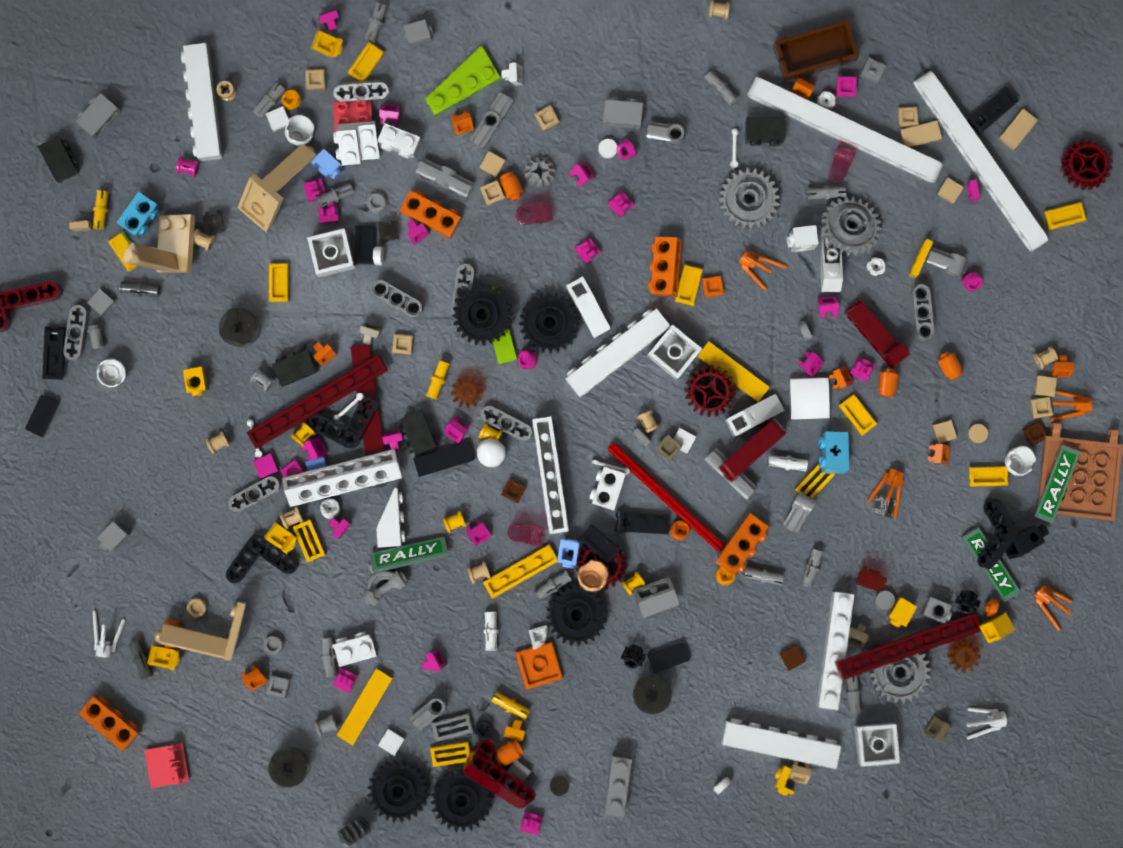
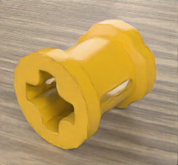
[290,422,316,447]
[478,423,503,441]
[442,511,466,533]
[621,571,646,596]

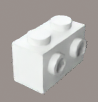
[378,123,421,159]

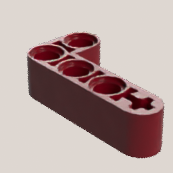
[0,281,63,332]
[844,300,910,369]
[718,418,787,482]
[464,739,536,809]

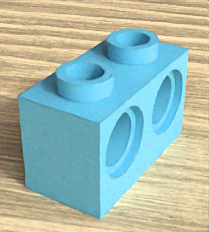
[117,192,160,238]

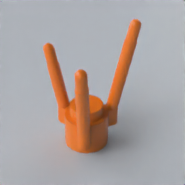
[739,250,787,291]
[1050,390,1092,421]
[867,469,904,518]
[1033,584,1073,631]

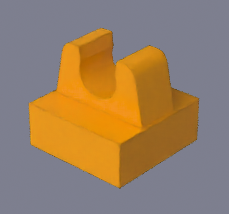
[504,719,525,742]

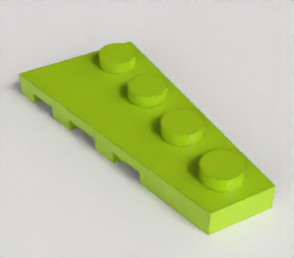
[425,45,501,116]

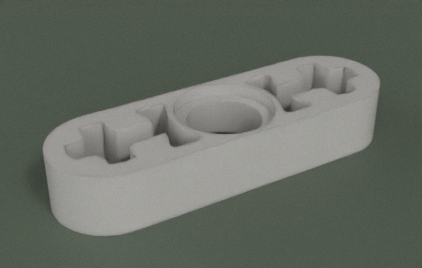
[334,80,389,102]
[451,264,474,319]
[63,305,88,361]
[481,406,532,441]
[228,476,280,513]

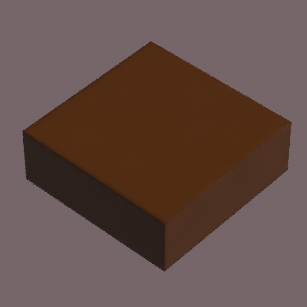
[1022,421,1048,446]
[501,478,527,503]
[779,645,806,671]

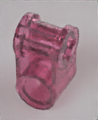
[828,144,857,183]
[516,201,553,225]
[507,524,545,547]

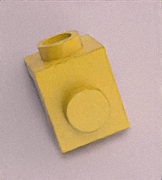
[311,30,343,58]
[264,522,297,554]
[147,645,180,670]
[774,765,794,796]

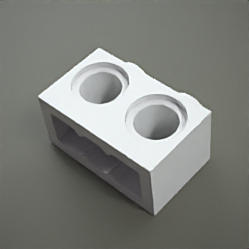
[787,225,819,252]
[590,467,626,511]

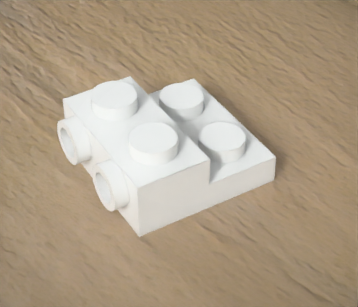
[333,121,380,166]

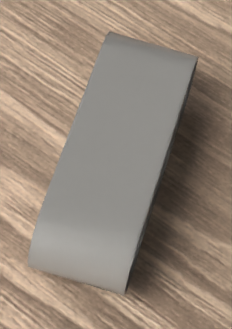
[372,280,423,318]
[910,284,934,341]

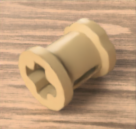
[709,0,730,19]
[216,81,236,101]
[193,229,215,251]
[1033,346,1059,369]
[637,410,660,434]
[205,431,230,454]
[279,506,304,529]
[467,561,491,584]

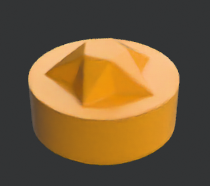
[281,90,302,110]
[715,567,736,586]

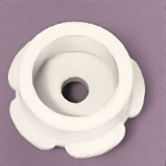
[817,91,836,109]
[867,257,885,276]

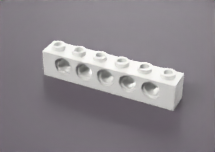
[283,449,402,507]

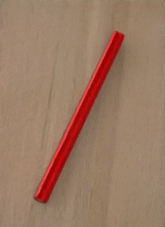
[608,442,725,552]

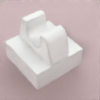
[502,63,523,86]

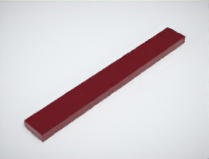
[246,354,388,449]
[834,612,981,681]

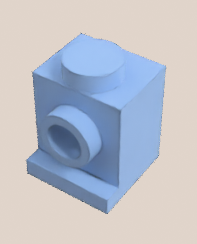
[311,149,342,179]
[557,538,583,568]

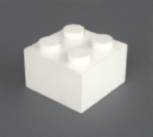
[307,228,356,277]
[647,324,702,380]
[854,722,900,767]

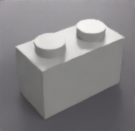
[75,93,121,140]
[603,97,643,129]
[633,577,679,618]

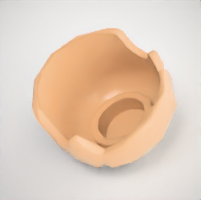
[578,560,608,592]

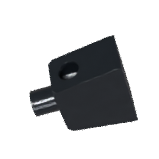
[1005,524,1049,559]

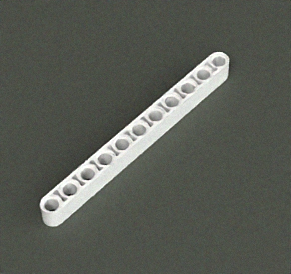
[914,71,1048,252]
[747,77,943,183]

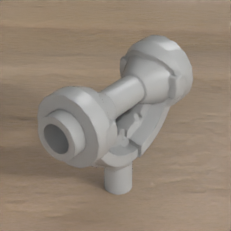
[363,564,408,607]

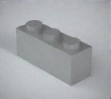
[604,755,632,818]

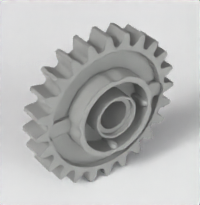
[718,168,780,230]
[820,197,882,256]
[868,653,931,703]

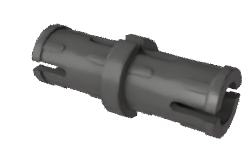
[120,281,160,297]
[129,639,153,680]

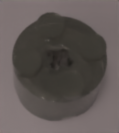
[219,308,261,348]
[632,674,672,714]
[268,747,309,788]

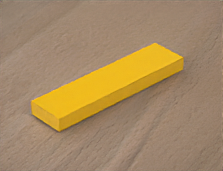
[697,341,770,403]
[483,544,558,599]
[336,668,393,745]

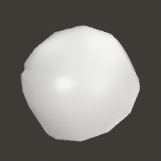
[285,115,314,146]
[96,358,126,387]
[477,439,506,468]
[1005,446,1036,476]

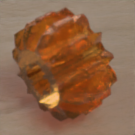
[451,376,483,409]
[947,640,981,673]

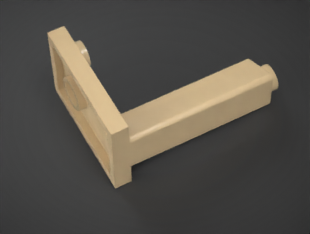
[238,144,317,232]
[123,214,195,273]
[155,600,246,661]

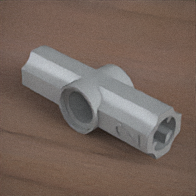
[469,92,514,150]
[416,158,474,198]
[705,448,758,499]

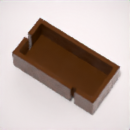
[773,20,859,82]

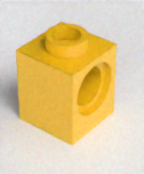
[183,367,208,396]
[887,597,917,628]
[979,612,1015,643]

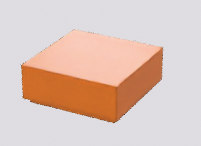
[702,276,724,298]

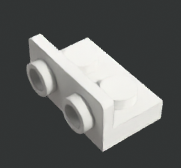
[332,632,377,667]

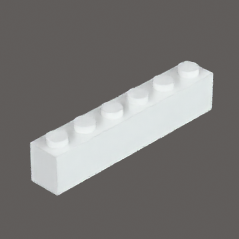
[181,43,223,161]
[566,308,671,398]
[532,417,569,534]
[816,592,854,710]
[721,718,841,769]

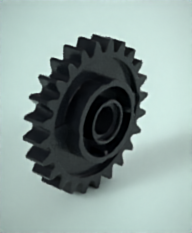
[452,284,514,346]
[519,292,580,354]
[546,584,608,646]
[367,760,429,823]
[430,769,493,832]

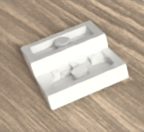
[790,377,830,419]

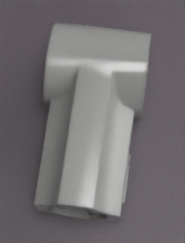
[646,121,685,145]
[925,247,967,277]
[783,492,817,533]
[409,696,447,731]

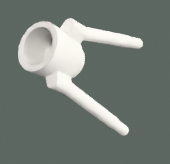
[92,610,125,658]
[966,707,1007,739]

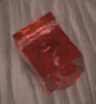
[855,566,887,592]

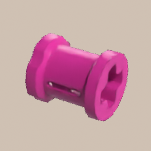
[176,156,199,177]

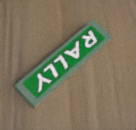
[1034,445,1080,524]
[962,527,1021,602]
[369,537,449,573]

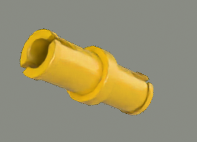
[92,190,109,230]
[426,360,450,400]
[491,691,531,720]

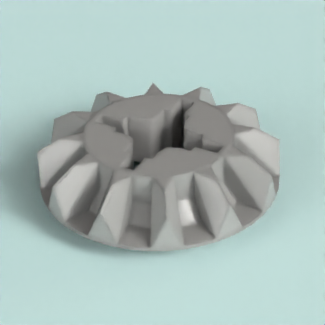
[525,156,555,187]

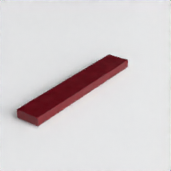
[350,344,385,456]

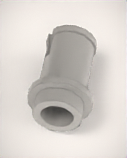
[87,325,104,349]

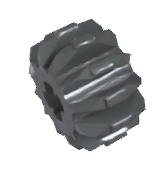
[337,816,371,847]

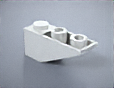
[821,232,843,292]
[566,277,611,338]
[725,394,784,437]
[376,488,405,548]

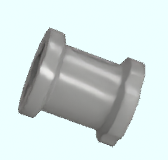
[250,367,276,392]
[314,714,338,737]

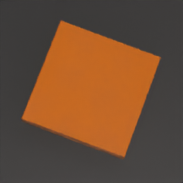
[515,641,563,690]

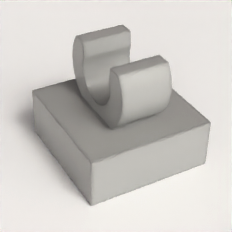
[860,58,886,84]

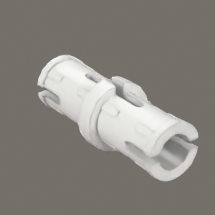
[768,454,808,472]
[483,612,499,651]

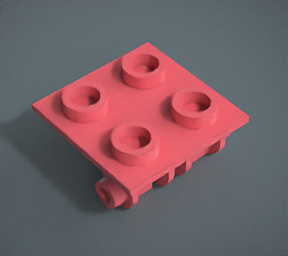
[333,100,372,132]
[144,743,189,788]

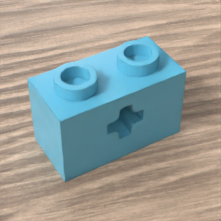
[818,431,849,474]

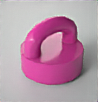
[617,138,637,160]
[961,272,983,291]
[518,350,537,369]

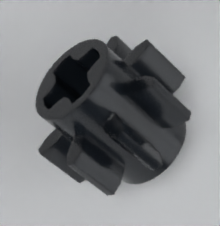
[955,590,981,614]
[621,644,646,669]

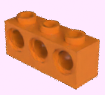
[399,190,462,240]
[648,236,682,297]
[715,513,769,575]
[78,695,141,751]

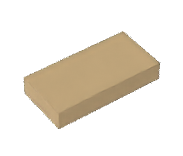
[999,109,1038,151]
[900,121,942,148]

